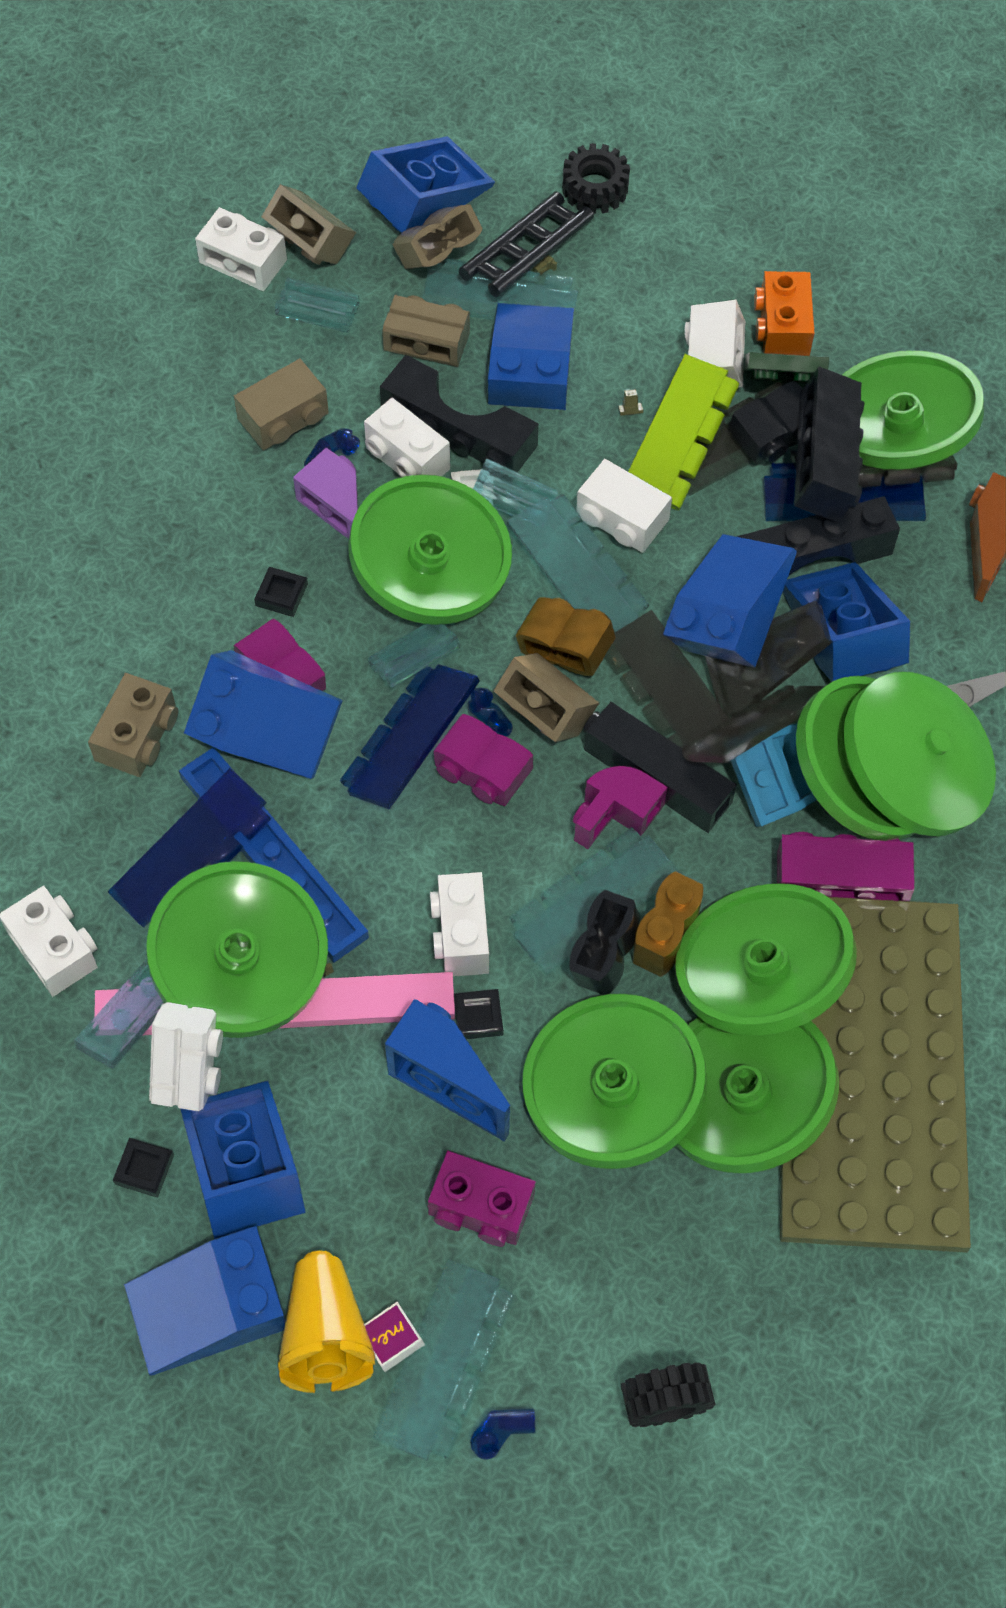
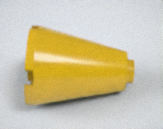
[278,1250,375,1393]

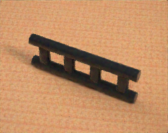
[458,191,594,297]

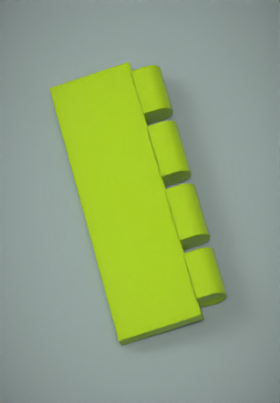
[628,354,739,511]

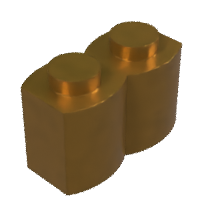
[516,597,616,676]
[633,871,703,977]

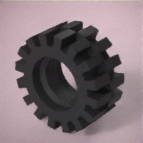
[562,143,630,214]
[621,1363,716,1427]

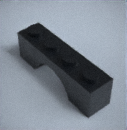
[380,354,539,479]
[737,496,900,577]

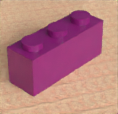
[777,832,915,901]

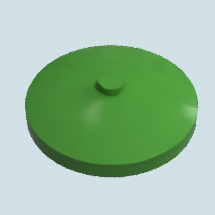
[842,350,984,470]
[348,475,512,625]
[844,672,996,836]
[796,676,916,841]
[146,861,328,1038]
[675,883,857,1036]
[522,994,707,1169]
[676,1017,839,1173]

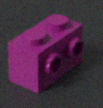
[428,1150,536,1247]

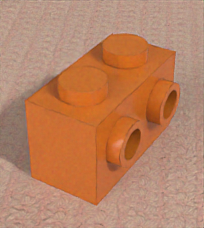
[754,271,814,356]

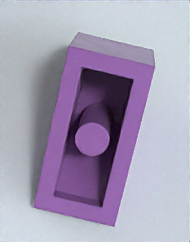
[293,447,358,539]

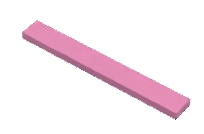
[94,972,455,1038]

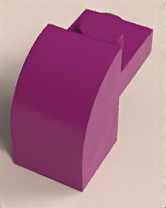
[573,766,667,849]

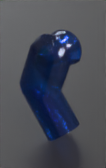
[304,428,360,466]
[468,688,513,737]
[470,1408,535,1460]

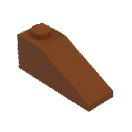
[969,472,1006,602]

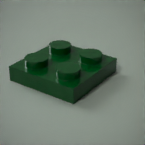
[743,352,829,383]

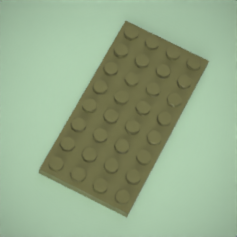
[780,897,971,1253]

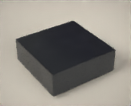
[254,567,308,617]
[454,989,504,1040]
[112,1138,174,1198]

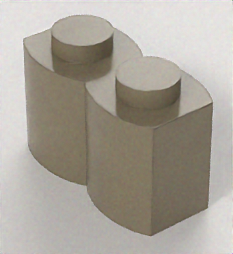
[393,205,483,269]

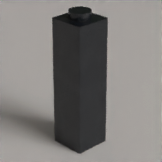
[583,702,737,833]

